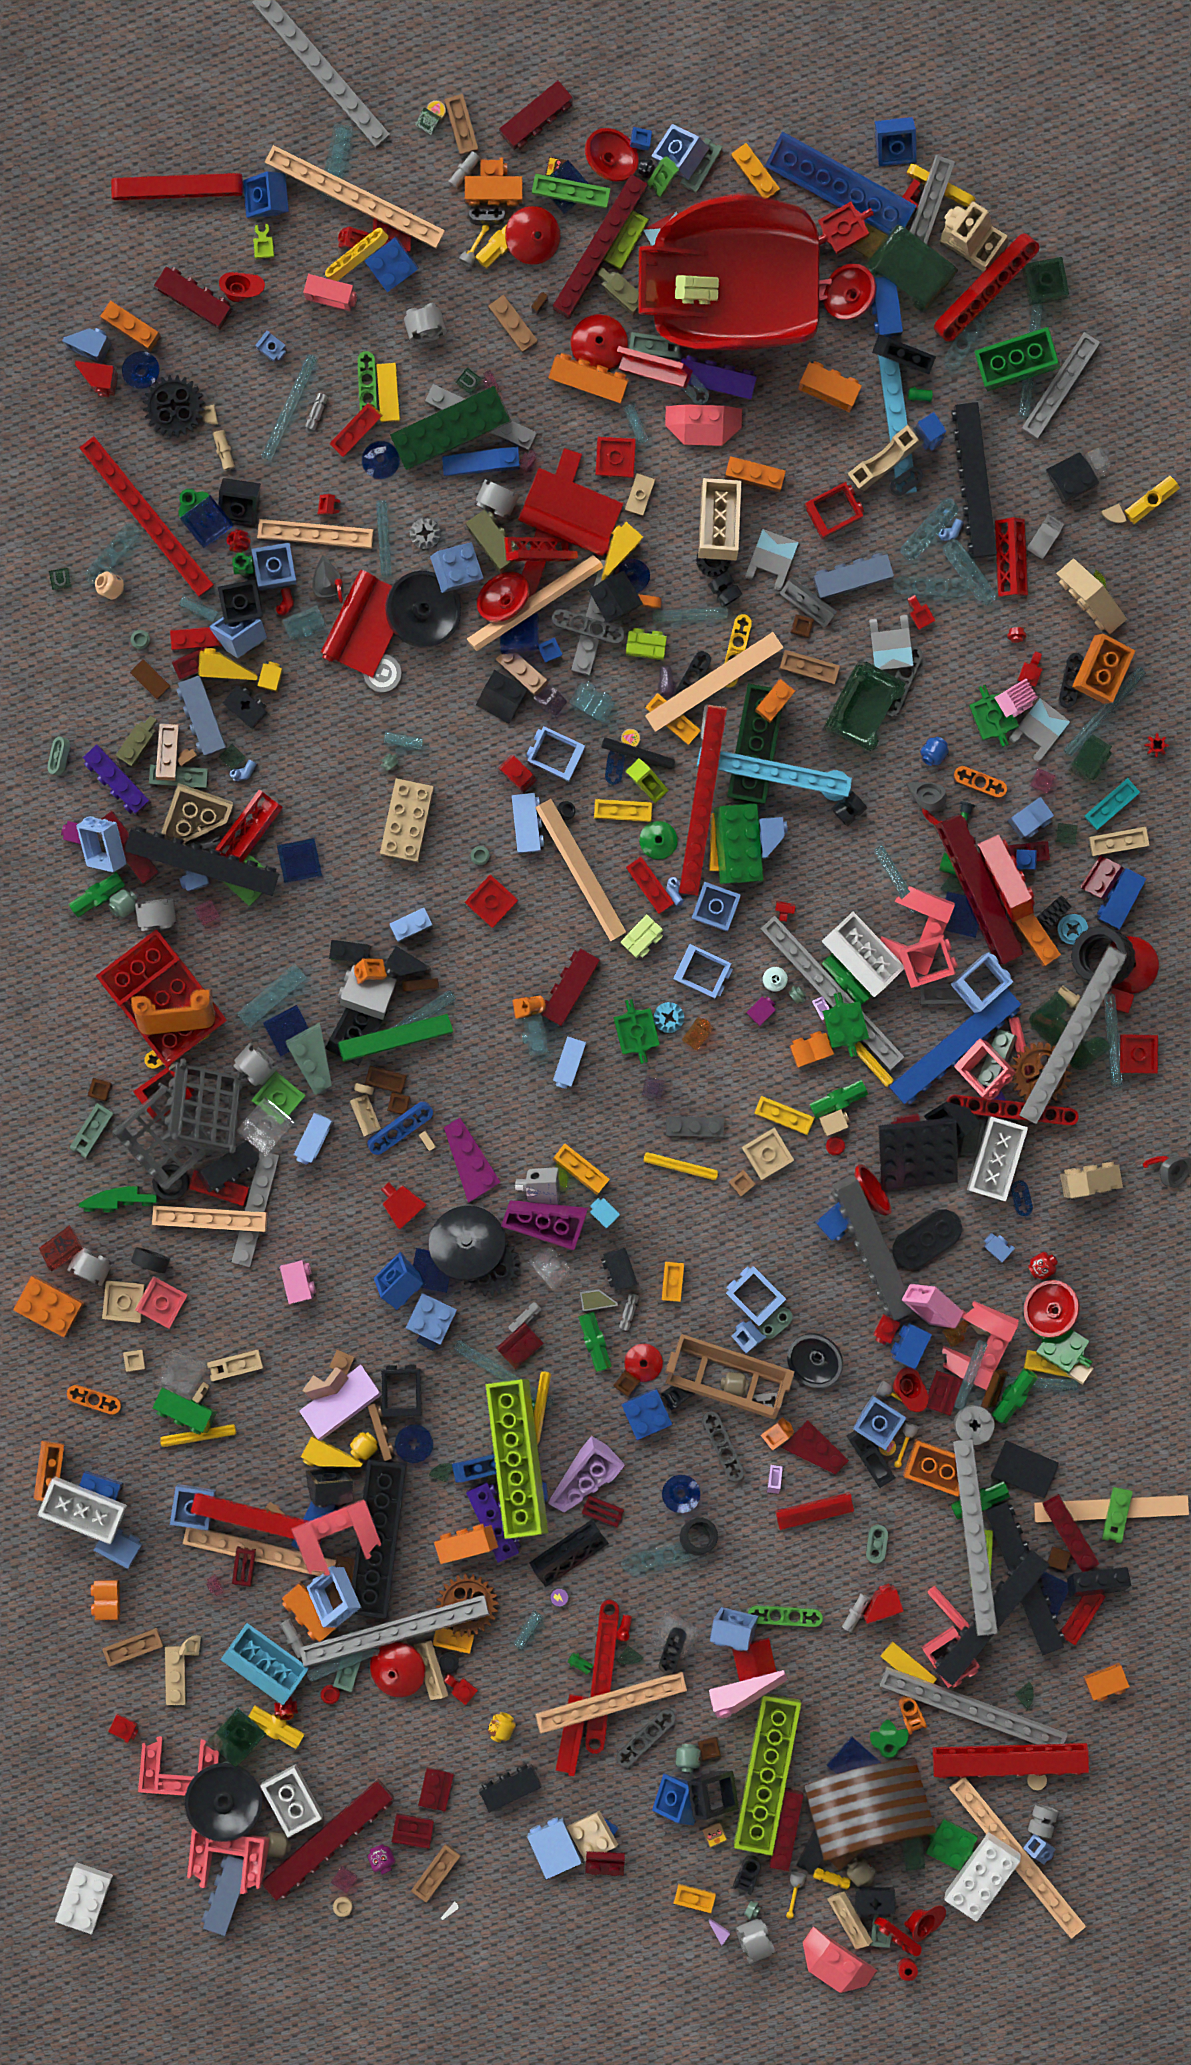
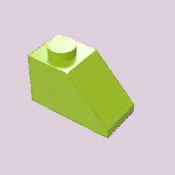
[625,759,669,803]

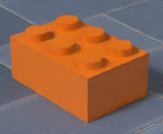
[798,361,862,413]
[1072,634,1136,704]
[13,1275,85,1337]
[903,1439,960,1497]

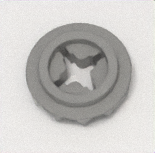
[410,518,440,549]

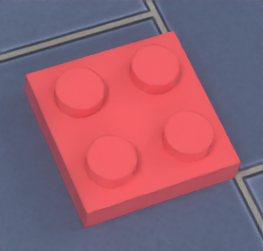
[135,1276,187,1329]

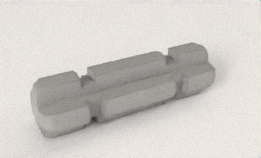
[306,393,328,430]
[619,1293,639,1331]
[508,1302,541,1333]

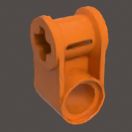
[512,996,545,1019]
[899,1696,927,1735]

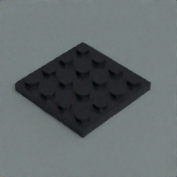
[878,1118,958,1190]

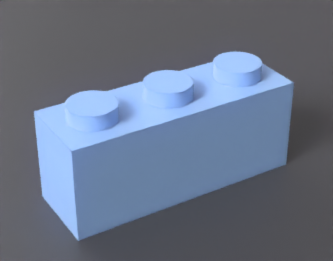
[512,793,544,854]

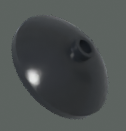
[787,1333,843,1388]

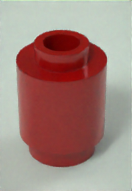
[897,1958,918,1981]

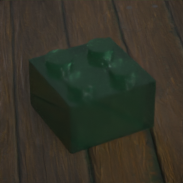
[1022,257,1069,306]
[1068,734,1112,782]
[207,1708,266,1767]

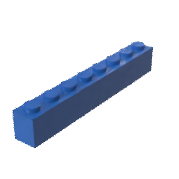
[888,988,1021,1104]

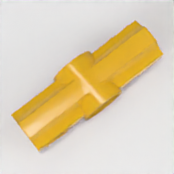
[475,225,508,269]
[1124,476,1180,524]
[246,1705,304,1749]

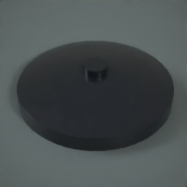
[385,571,461,648]
[429,1206,506,1281]
[185,1763,262,1842]

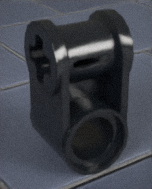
[661,1377,695,1410]
[732,1855,760,1895]

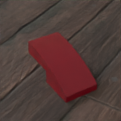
[1008,841,1050,862]

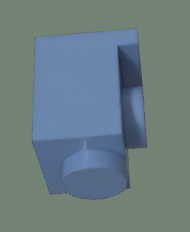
[255,331,286,363]
[179,871,210,892]
[983,1233,1015,1262]
[732,1320,766,1353]
[1023,1834,1056,1864]

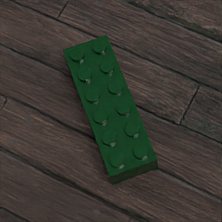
[390,386,512,470]
[727,683,782,805]

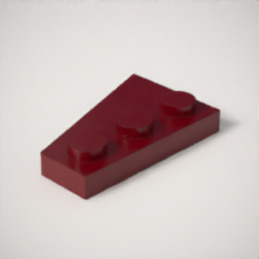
[781,1420,849,1474]

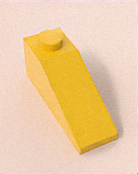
[601,522,643,581]
[198,648,257,680]
[301,1435,363,1467]

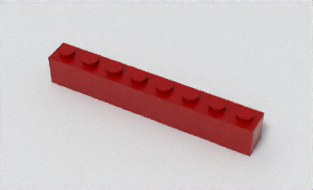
[932,1743,1089,1779]

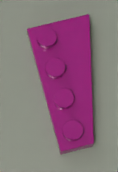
[444,1118,501,1203]

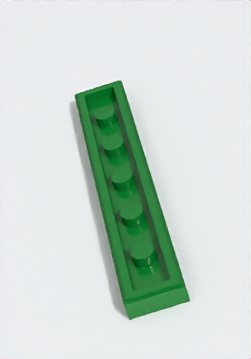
[338,1014,453,1062]

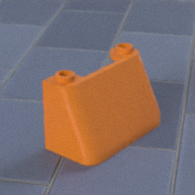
[131,989,215,1035]

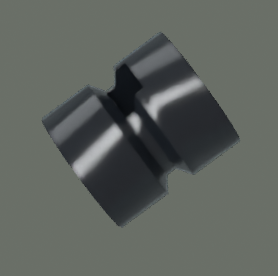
[708,572,743,608]
[831,790,868,827]

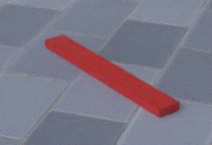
[522,448,582,597]

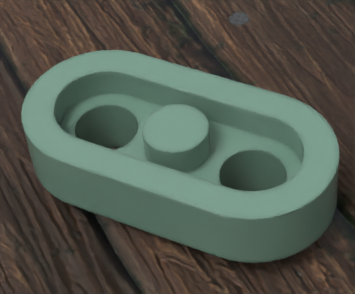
[48,736,70,775]
[758,1307,792,1339]
[866,1524,888,1563]

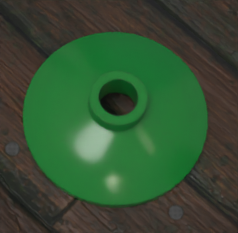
[639,821,678,859]

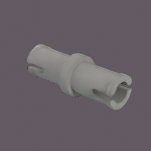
[448,151,481,189]
[842,1593,871,1633]
[279,1619,304,1659]

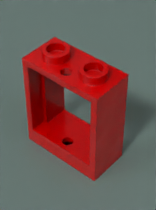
[804,482,865,539]
[133,1065,195,1123]

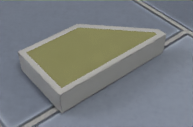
[580,1289,618,1311]

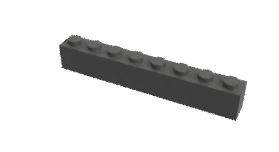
[832,1175,913,1321]

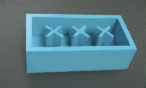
[220,1623,309,1705]

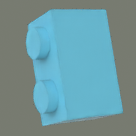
[590,1197,620,1228]

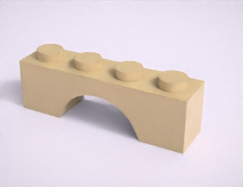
[848,425,924,491]

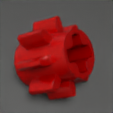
[227,529,251,553]
[1144,733,1169,758]
[274,1697,298,1720]

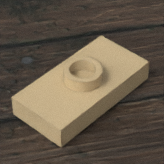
[625,474,655,516]
[350,1094,381,1136]

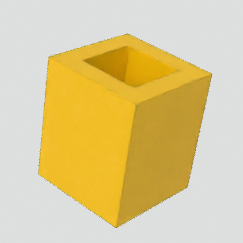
[257,661,283,692]

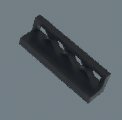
[529,1520,609,1587]

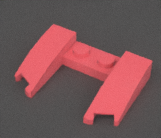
[880,886,955,975]
[942,1301,1019,1390]
[292,1499,381,1576]
[138,1736,219,1796]
[187,1828,269,1894]

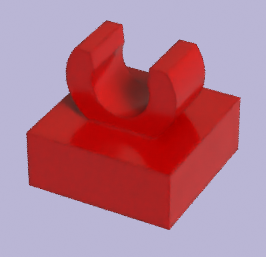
[318,494,341,515]
[775,900,795,922]

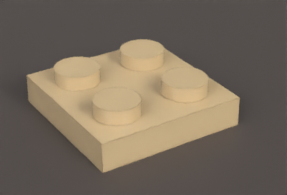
[742,1127,794,1180]
[102,1280,145,1323]
[566,1811,618,1861]

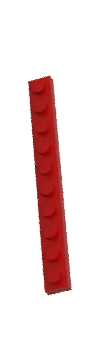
[79,436,214,597]
[679,705,727,896]

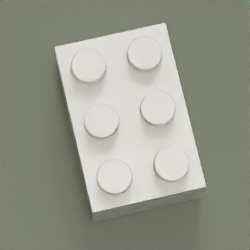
[260,1764,323,1837]
[55,1863,113,1934]

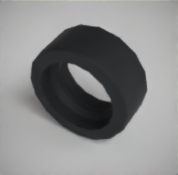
[152,1164,190,1201]
[131,1247,170,1274]
[680,1517,718,1556]

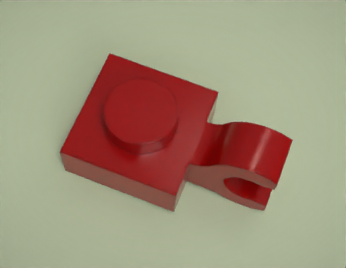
[907,595,936,630]
[1017,651,1042,687]
[444,1673,478,1705]

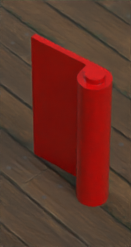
[518,468,624,556]
[320,570,394,678]

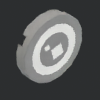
[363,654,402,693]

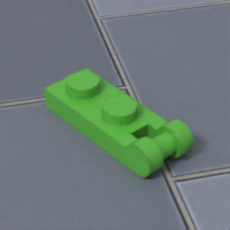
[647,156,680,197]
[1102,1486,1133,1544]

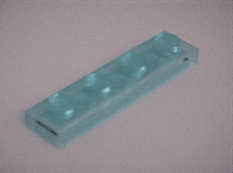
[319,123,353,203]
[237,963,307,1028]

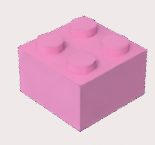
[280,1259,316,1304]

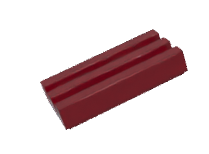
[582,1495,624,1527]
[232,1546,256,1587]

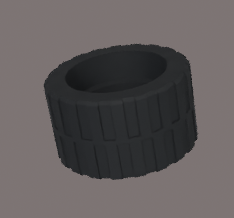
[1071,926,1135,986]

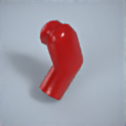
[276,588,294,616]
[616,1614,632,1642]

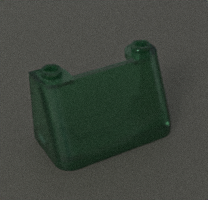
[865,225,958,311]
[823,661,906,752]
[1029,992,1112,1070]

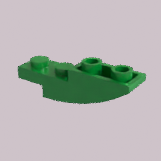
[79,1186,158,1212]

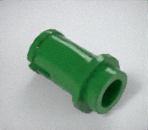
[908,386,933,402]
[567,1653,593,1675]

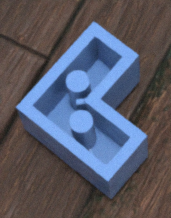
[1008,797,1054,839]

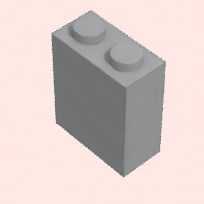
[338,965,397,1020]

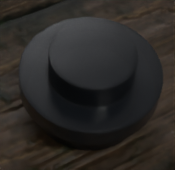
[638,159,655,178]
[557,801,575,820]
[439,1653,458,1672]

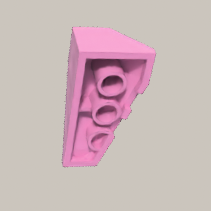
[709,1670,787,1718]

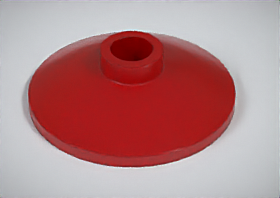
[624,1344,663,1382]

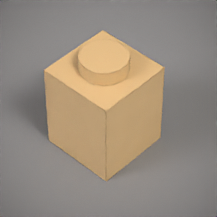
[819,1109,850,1136]

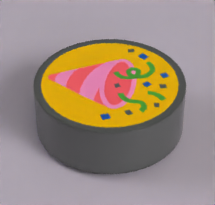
[877,1439,897,1457]

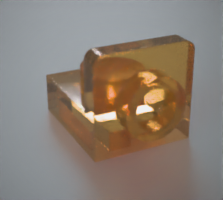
[682,1017,713,1050]
[942,1319,972,1347]

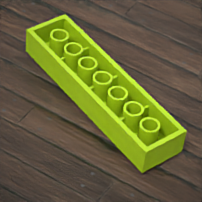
[486,1379,548,1539]
[734,1693,801,1855]

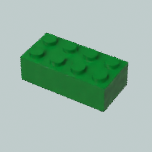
[974,327,1061,392]
[714,804,763,884]

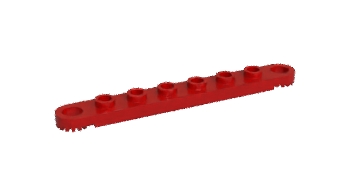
[585,1599,619,1754]

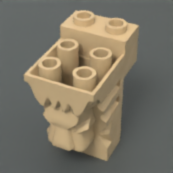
[940,201,1009,272]

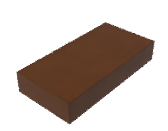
[130,659,171,700]
[365,1066,407,1094]
[981,1369,1008,1409]

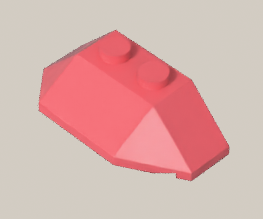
[665,405,742,446]
[803,1926,877,1993]

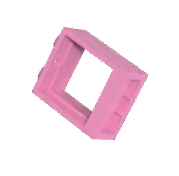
[902,1284,964,1328]

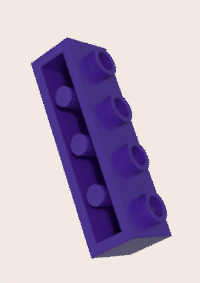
[681,355,757,399]
[83,744,151,815]
[466,1481,521,1563]

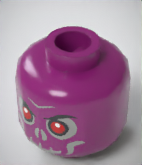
[367,1844,395,1875]

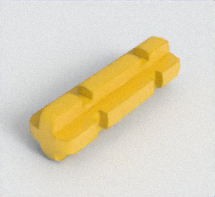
[813,1868,851,1889]

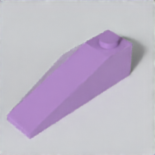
[548,1436,625,1512]

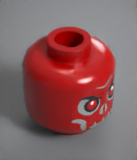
[1028,1252,1058,1280]

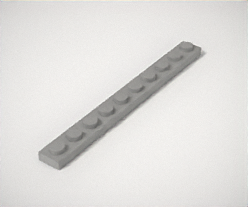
[252,0,390,148]
[760,916,904,1070]
[1019,946,1126,1124]
[953,1439,997,1636]
[300,1595,490,1668]
[880,1667,1067,1744]

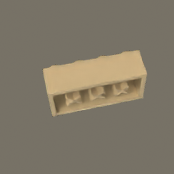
[698,478,741,560]
[380,778,434,863]

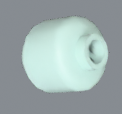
[762,967,788,992]

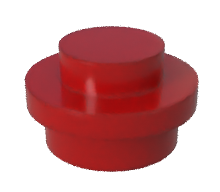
[1007,627,1027,643]
[826,1136,845,1155]
[321,1685,340,1704]

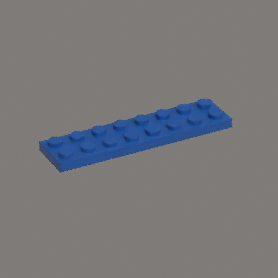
[765,132,917,240]

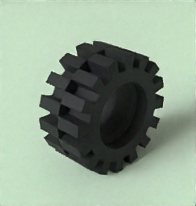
[696,553,731,577]
[1036,895,1072,930]

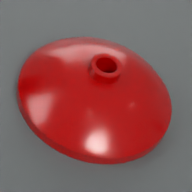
[585,128,639,182]
[505,206,560,265]
[823,264,876,320]
[571,314,628,370]
[477,572,530,622]
[1102,936,1159,994]
[854,1164,892,1216]
[1024,1280,1080,1338]
[370,1641,426,1698]

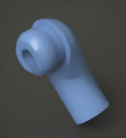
[938,519,964,541]
[230,760,257,782]
[666,877,684,906]

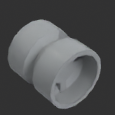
[1028,1804,1059,1838]

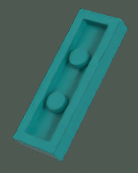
[1084,778,1140,830]

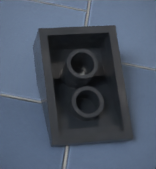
[325,1008,387,1066]

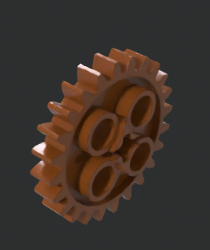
[1010,1042,1072,1104]
[436,1574,498,1637]

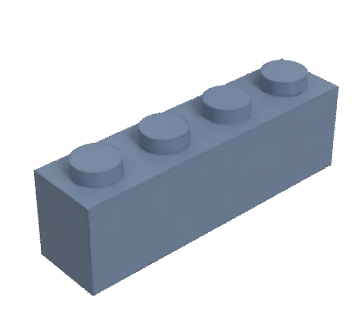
[813,553,894,600]
[177,676,227,757]
[201,1854,244,1936]

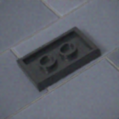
[991,1440,1059,1498]

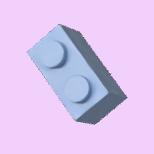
[390,908,433,942]

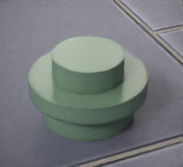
[131,630,150,649]
[380,754,399,771]
[471,846,490,865]
[789,985,806,1004]
[744,1901,761,1920]

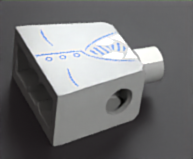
[515,1168,560,1205]

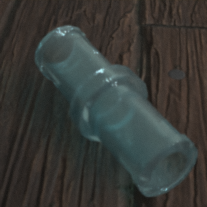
[623,404,649,444]
[178,595,218,623]
[383,731,423,750]
[513,1610,543,1650]

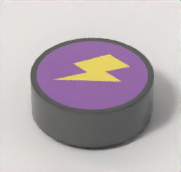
[550,1587,569,1607]

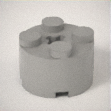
[404,303,447,344]
[476,479,520,518]
[135,899,177,931]
[233,1042,279,1086]
[67,1247,111,1287]
[954,1405,994,1445]
[736,1919,775,1964]

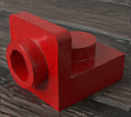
[902,179,921,212]
[338,226,370,248]
[873,1314,900,1345]
[108,1714,139,1743]

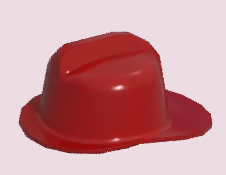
[219,272,265,302]
[893,1367,929,1412]
[904,1905,946,1942]

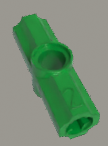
[232,553,254,577]
[68,872,126,918]
[821,953,872,1005]
[809,1080,868,1119]
[578,1312,612,1372]
[992,1368,1038,1424]
[950,1481,1010,1520]

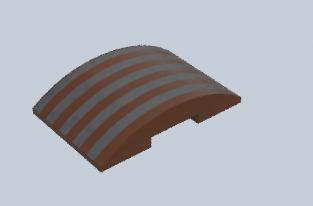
[804,1757,936,1861]

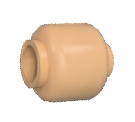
[95,571,124,600]

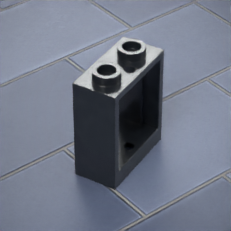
[381,1365,422,1417]
[687,1770,739,1820]

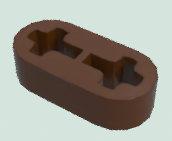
[402,978,439,992]

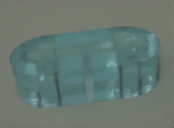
[682,373,709,405]

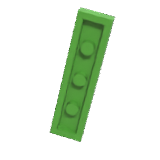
[532,174,611,209]

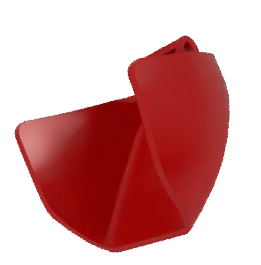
[638,194,820,350]

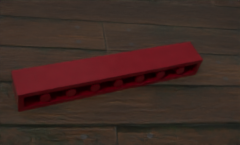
[553,174,648,319]
[935,815,1023,964]
[262,1778,394,1901]

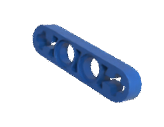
[367,1102,433,1155]

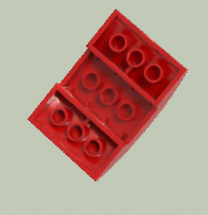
[96,929,227,1067]

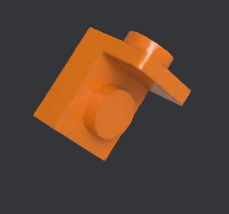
[480,158,507,176]
[354,959,387,984]
[760,1417,794,1450]

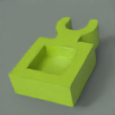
[253,224,274,259]

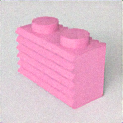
[994,679,1038,717]

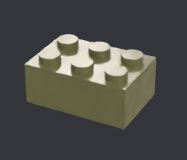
[466,510,518,574]

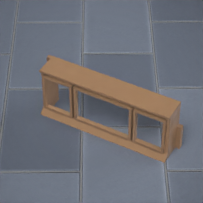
[665,1334,794,1420]

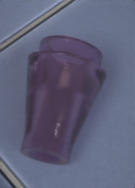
[657,666,676,696]

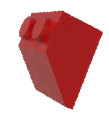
[75,361,118,398]
[864,1583,904,1624]
[732,1638,777,1682]

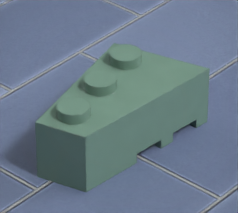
[286,1023,332,1095]

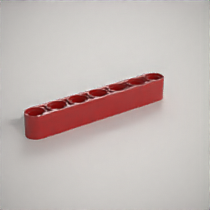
[111,173,243,201]
[934,233,1039,341]
[945,1094,1079,1125]
[190,1493,321,1545]

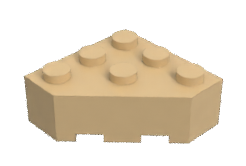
[1056,558,1127,634]
[161,783,233,843]
[1060,1162,1123,1198]

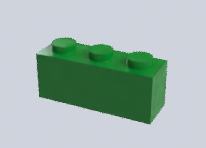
[152,1387,217,1435]

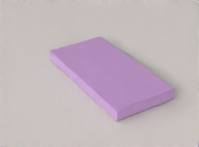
[300,1365,382,1441]

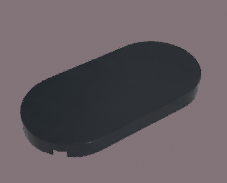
[892,1209,962,1269]

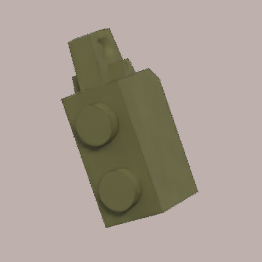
[598,268,639,316]
[115,715,158,768]

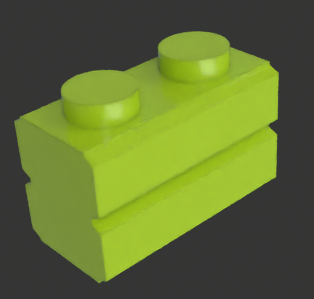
[625,628,667,660]

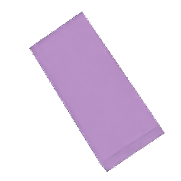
[812,996,830,1026]
[767,1465,783,1494]
[709,1918,730,1945]

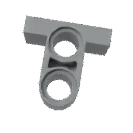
[1026,514,1064,560]

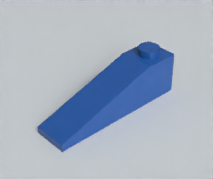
[442,447,520,476]
[452,1454,497,1483]

